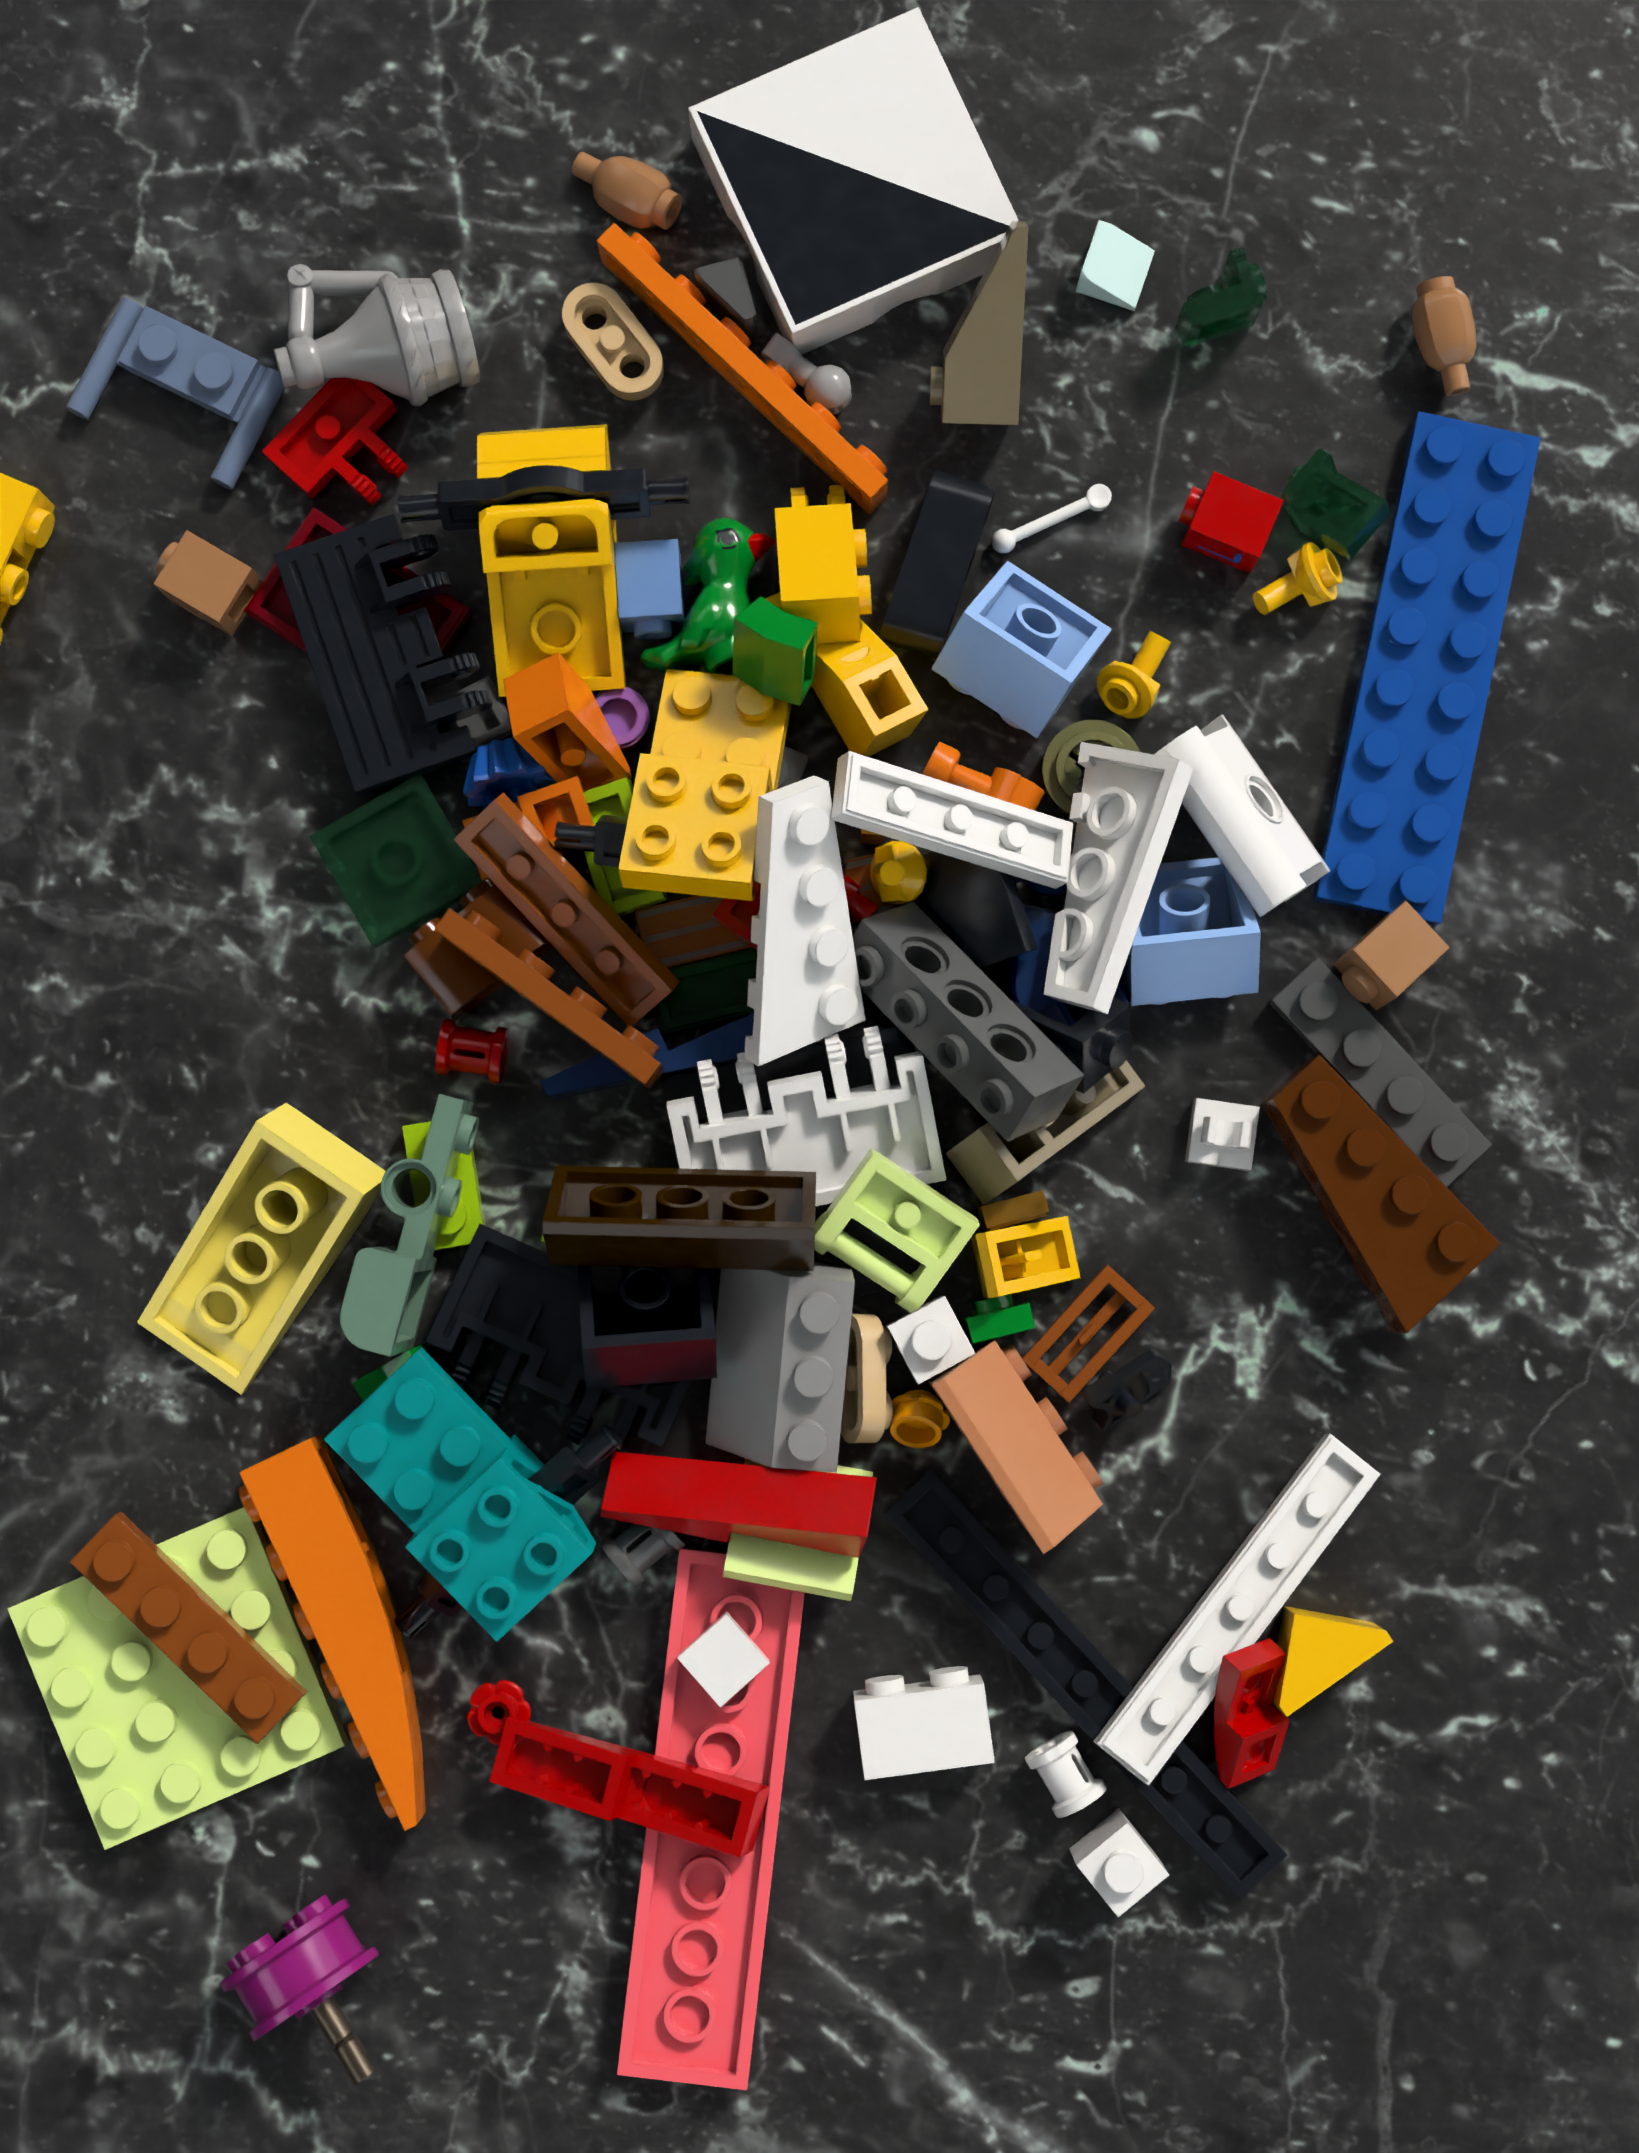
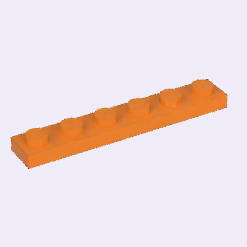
[597,223,888,515]

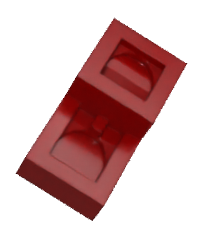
[1214,1638,1290,1789]

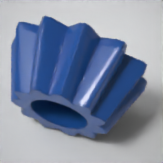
[463,738,555,809]

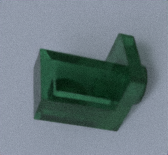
[1282,448,1390,560]

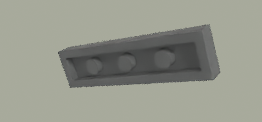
[1268,958,1492,1187]

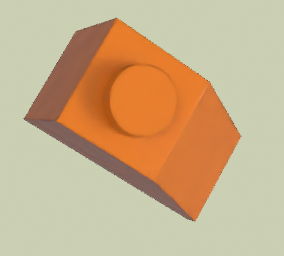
[503,652,632,791]

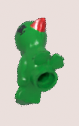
[640,517,776,675]

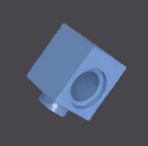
[614,539,685,640]

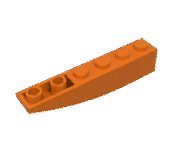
[239,1434,426,1831]

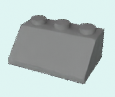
[706,1261,855,1473]

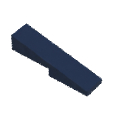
[540,1012,807,1100]

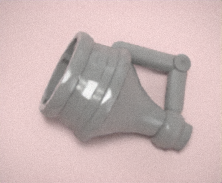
[274,264,480,407]

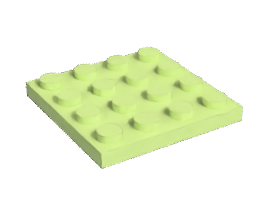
[7,1507,349,1850]

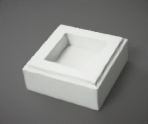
[677,1611,770,1708]

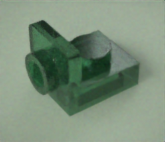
[1176,247,1267,348]

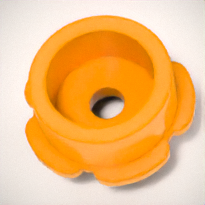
[890,1390,950,1448]

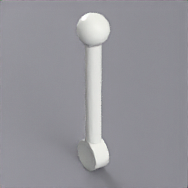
[991,484,1112,554]

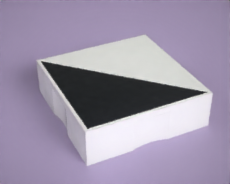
[688,7,1019,354]

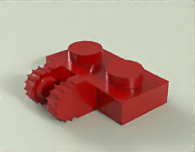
[262,378,408,506]

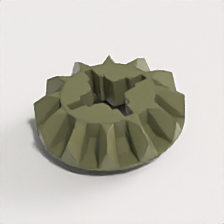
[1041,720,1140,814]

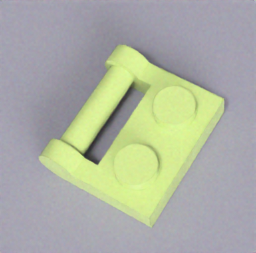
[814,1148,980,1313]

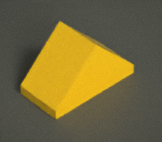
[971,1216,1081,1298]
[1273,1606,1394,1717]

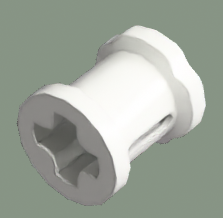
[1025,1730,1107,1818]

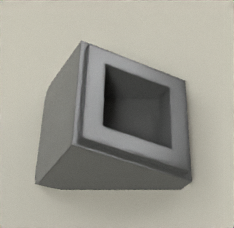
[694,257,757,340]

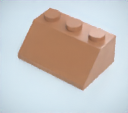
[927,1339,1104,1554]

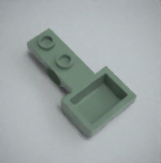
[340,1094,479,1357]

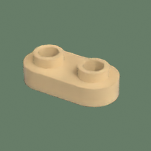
[562,283,664,401]
[841,1314,893,1443]

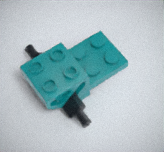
[324,1347,623,1642]

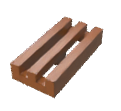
[1021,1265,1155,1403]

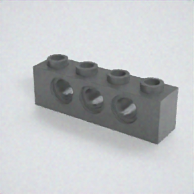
[853,902,1084,1142]

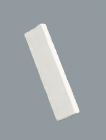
[831,751,1073,889]

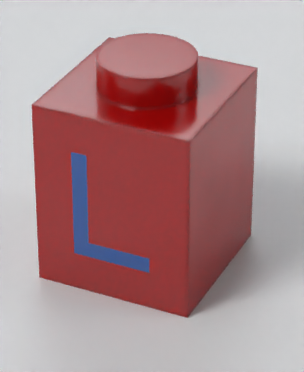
[1178,471,1284,574]

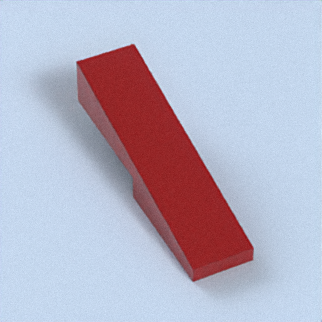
[600,1452,877,1558]
[489,1716,770,1858]

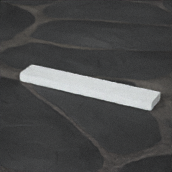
[1093,1434,1380,1785]

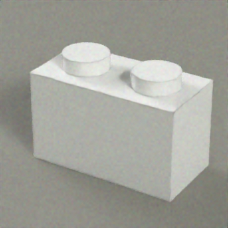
[853,1666,995,1780]

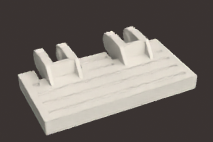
[667,1026,946,1206]

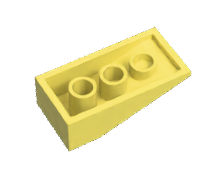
[137,1103,386,1395]

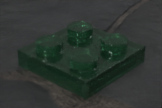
[310,773,483,948]

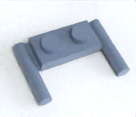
[66,297,286,490]

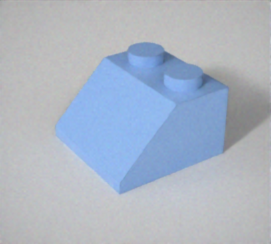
[931,561,1112,738]
[1123,857,1261,1006]

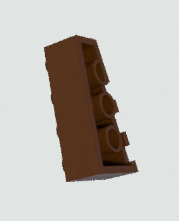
[1261,1055,1501,1333]

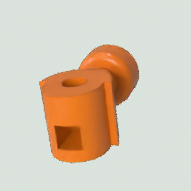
[922,742,1044,811]

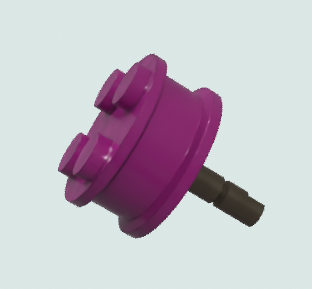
[219,1894,380,2085]

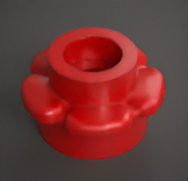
[467,1680,531,1745]

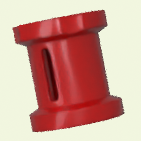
[435,1018,509,1084]

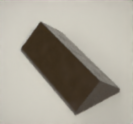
[542,1165,816,1271]

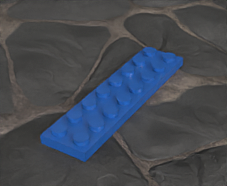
[1313,411,1541,927]

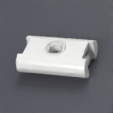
[1154,715,1330,917]

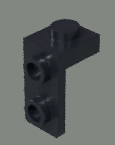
[1010,997,1133,1094]

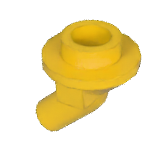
[1253,542,1343,615]
[1097,631,1172,719]
[870,841,927,905]

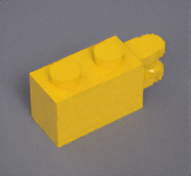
[775,485,872,644]

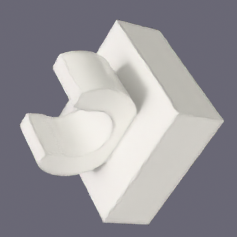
[1185,1098,1260,1171]

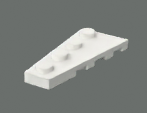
[1044,742,1194,1014]
[745,775,865,1066]

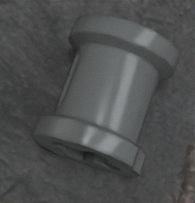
[600,1524,687,1587]

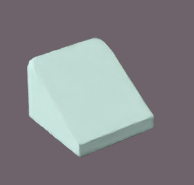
[1076,220,1155,311]

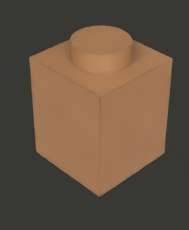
[153,530,263,636]
[1333,901,1450,1011]

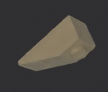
[929,221,1029,425]
[945,1060,1145,1205]

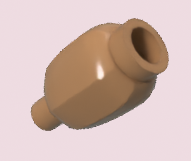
[572,152,682,230]
[1411,276,1477,396]

